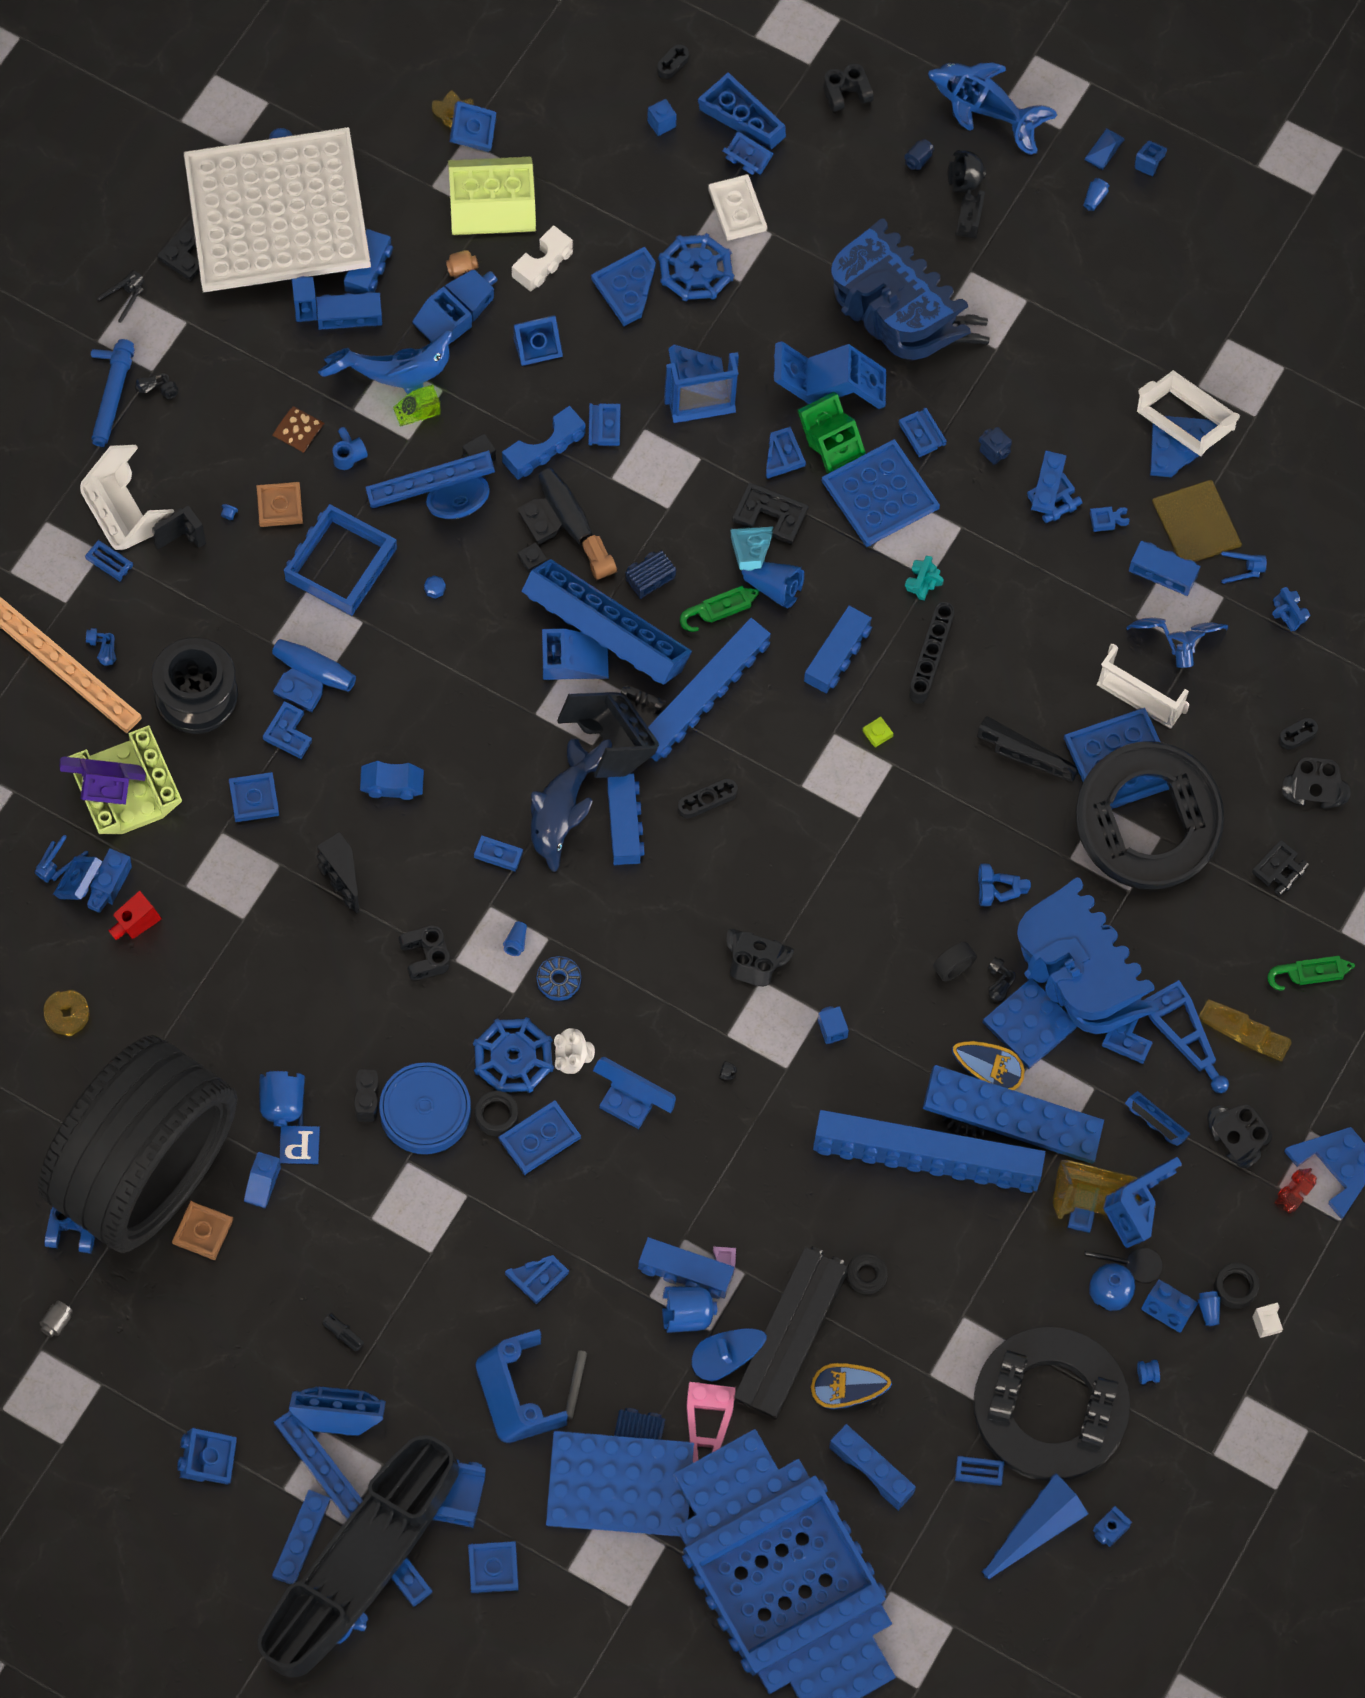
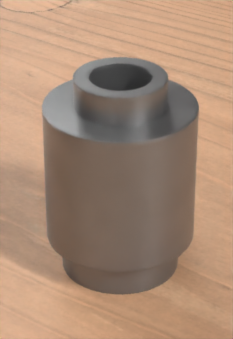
[40,1301,73,1337]

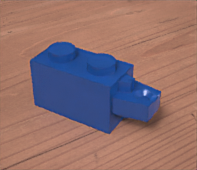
[87,849,132,913]

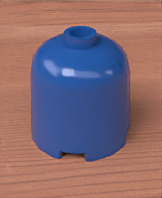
[259,1071,305,1127]
[662,1286,717,1333]

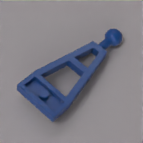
[1142,980,1229,1094]

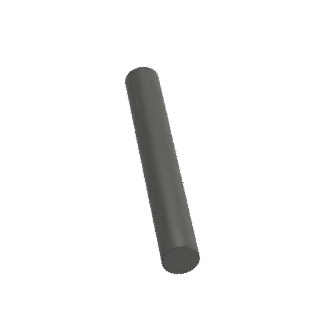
[565,1351,587,1420]

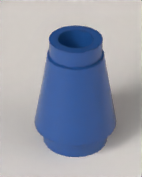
[1083,178,1109,211]
[503,922,527,956]
[1198,1291,1220,1326]

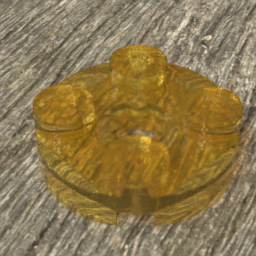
[44,990,90,1036]

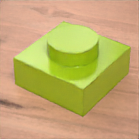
[863,717,893,748]

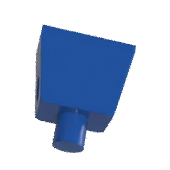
[445,270,497,322]

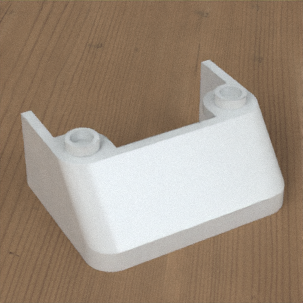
[80,445,175,550]

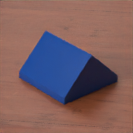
[514,315,563,366]

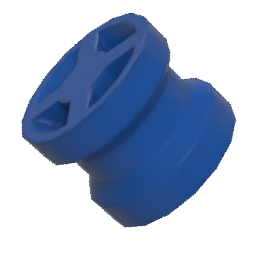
[1137,1359,1160,1384]

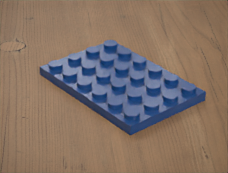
[546,1431,694,1537]

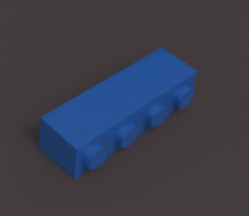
[804,605,872,694]
[607,774,644,865]
[638,1237,735,1299]

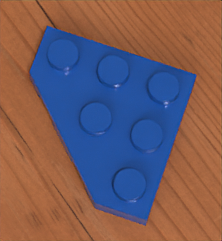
[591,247,656,326]
[1150,416,1217,477]

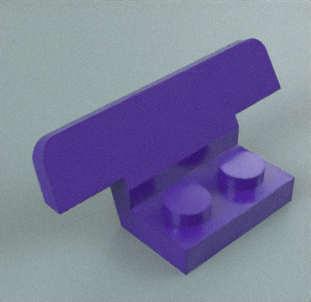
[59,757,146,805]

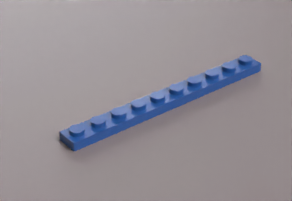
[274,1411,432,1607]

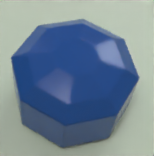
[424,575,446,599]

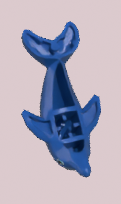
[928,62,1058,154]
[318,331,453,401]

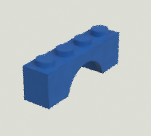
[502,406,585,480]
[829,1424,916,1510]

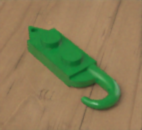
[680,586,759,632]
[1268,956,1355,990]

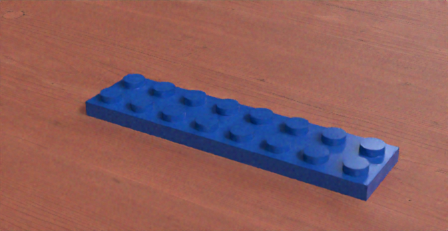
[922,1065,1104,1164]

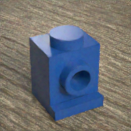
[1093,1506,1132,1547]

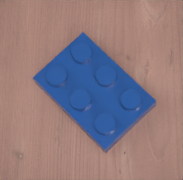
[668,345,728,399]
[499,1100,581,1175]

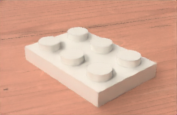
[708,175,767,241]

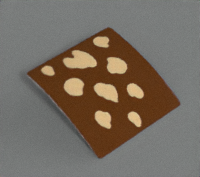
[273,406,324,452]

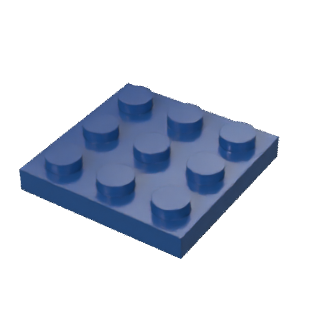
[982,979,1077,1069]

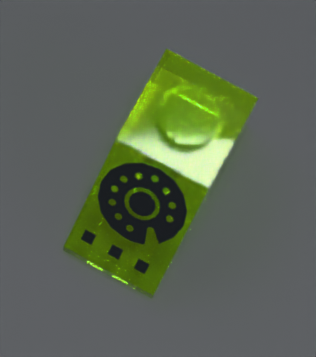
[393,384,440,427]

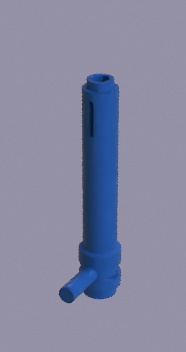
[91,339,135,447]

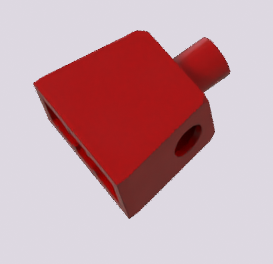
[108,891,162,941]

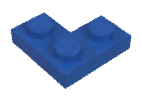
[263,701,312,759]
[1102,1019,1153,1064]

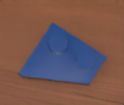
[766,427,806,478]
[505,1255,569,1304]

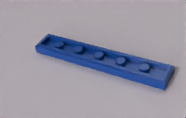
[366,450,495,509]

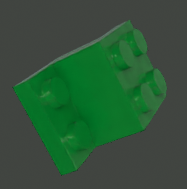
[797,392,866,474]

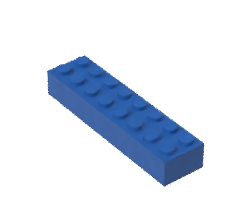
[521,559,692,685]

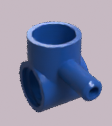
[333,427,368,470]

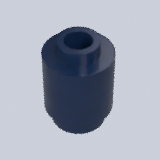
[904,139,934,170]

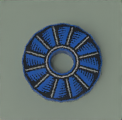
[537,956,581,1001]

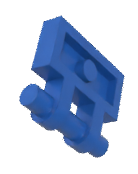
[1027,473,1083,523]

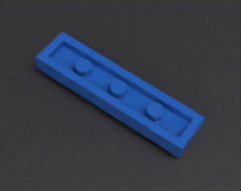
[272,1490,331,1585]

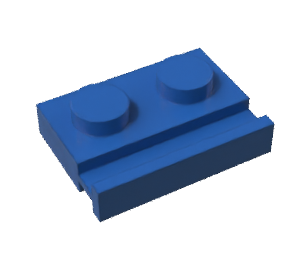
[589,404,620,446]
[899,408,947,457]

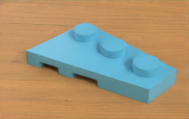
[731,527,773,571]

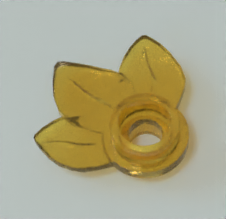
[432,91,474,128]

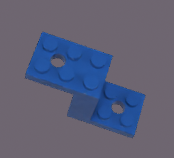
[774,341,886,409]

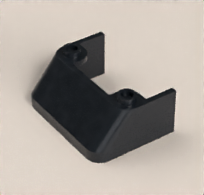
[557,692,659,778]

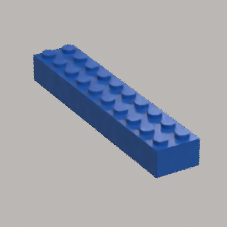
[813,1110,1045,1193]

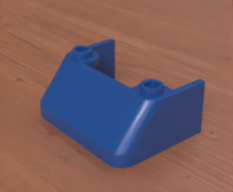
[476,1329,567,1443]

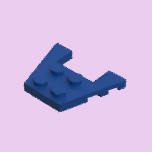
[1284,1127,1365,1219]

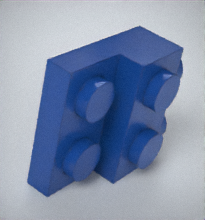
[177,1428,237,1485]

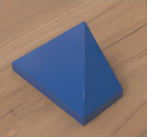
[1085,129,1124,170]

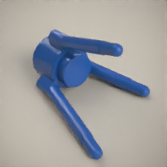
[1221,551,1267,583]
[34,835,88,882]

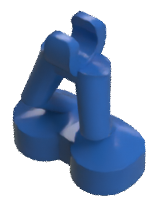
[978,864,1031,906]

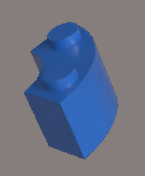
[360,761,424,800]

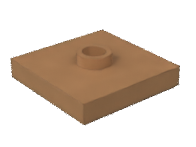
[256,482,303,527]
[172,1201,233,1260]

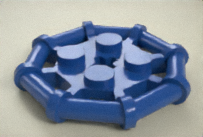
[658,233,734,301]
[473,1017,554,1093]

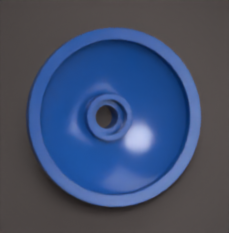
[426,477,490,519]

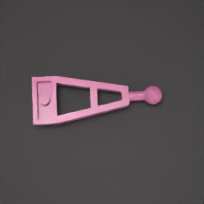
[687,1382,736,1463]

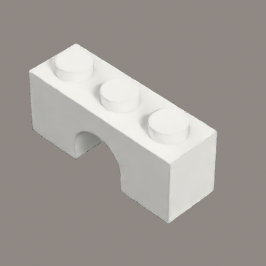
[512,225,573,291]

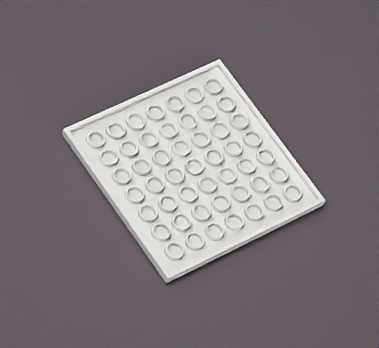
[184,128,371,292]

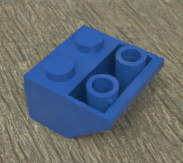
[412,287,472,344]

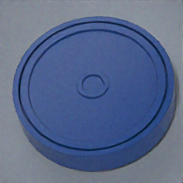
[379,1063,471,1154]

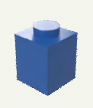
[647,99,676,136]
[817,1006,849,1044]

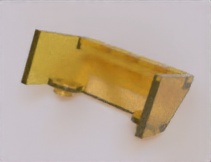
[1053,1160,1156,1219]

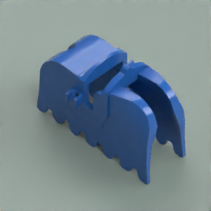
[1017,877,1159,1034]

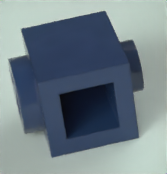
[979,426,1012,465]

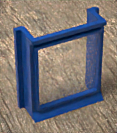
[664,352,739,423]

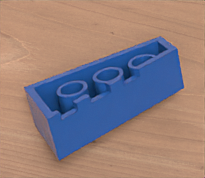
[698,73,786,149]

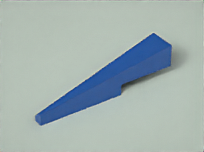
[982,1474,1088,1579]

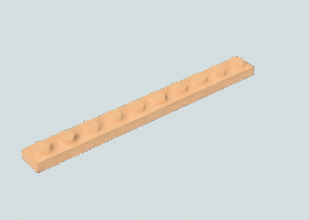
[0,597,142,734]

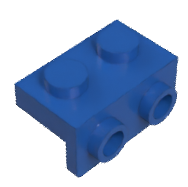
[723,132,773,175]
[1141,1280,1198,1332]

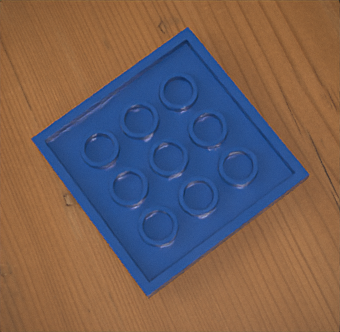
[822,439,940,547]
[1064,708,1169,809]

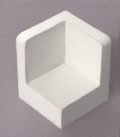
[1253,1303,1283,1338]

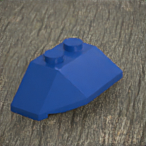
[289,1386,385,1436]

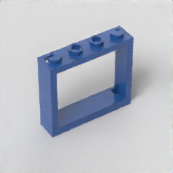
[283,504,397,616]

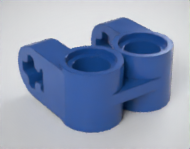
[45,1207,95,1254]

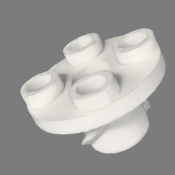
[554,1028,595,1074]

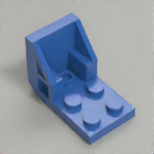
[1103,1157,1182,1248]

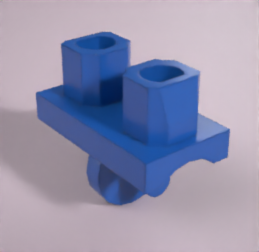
[1272,587,1310,632]

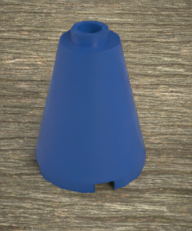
[742,562,804,608]

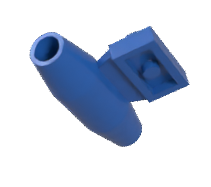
[272,639,356,713]

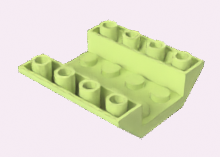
[448,157,536,235]
[68,725,182,834]

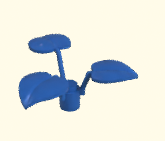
[1127,617,1228,668]

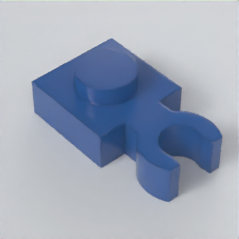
[1090,507,1129,532]

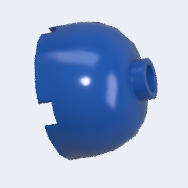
[1089,1263,1136,1311]

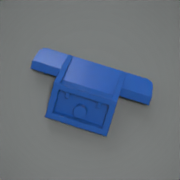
[593,1057,676,1129]

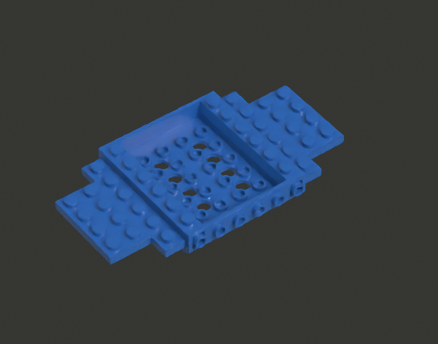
[673,1429,896,1698]

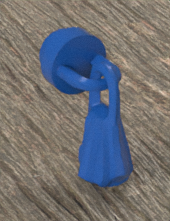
[86,628,116,666]

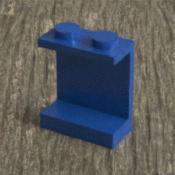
[433,1459,486,1528]

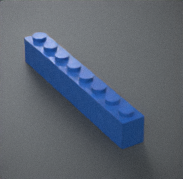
[648,618,771,762]

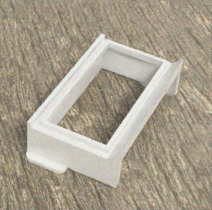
[1137,371,1240,457]
[1097,644,1189,729]

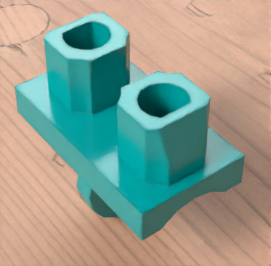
[905,556,944,600]

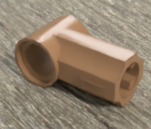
[582,535,617,580]

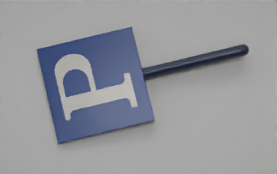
[280,1099,320,1164]

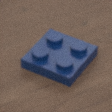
[450,101,496,152]
[229,772,279,822]
[53,857,102,900]
[468,1541,518,1593]

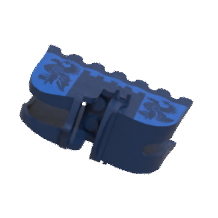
[831,218,971,360]

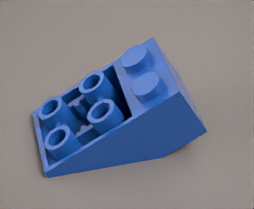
[542,629,609,680]

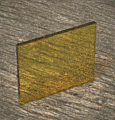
[1152,480,1242,562]

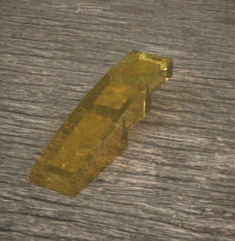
[1199,999,1292,1061]

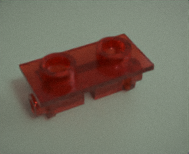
[1275,1168,1317,1213]

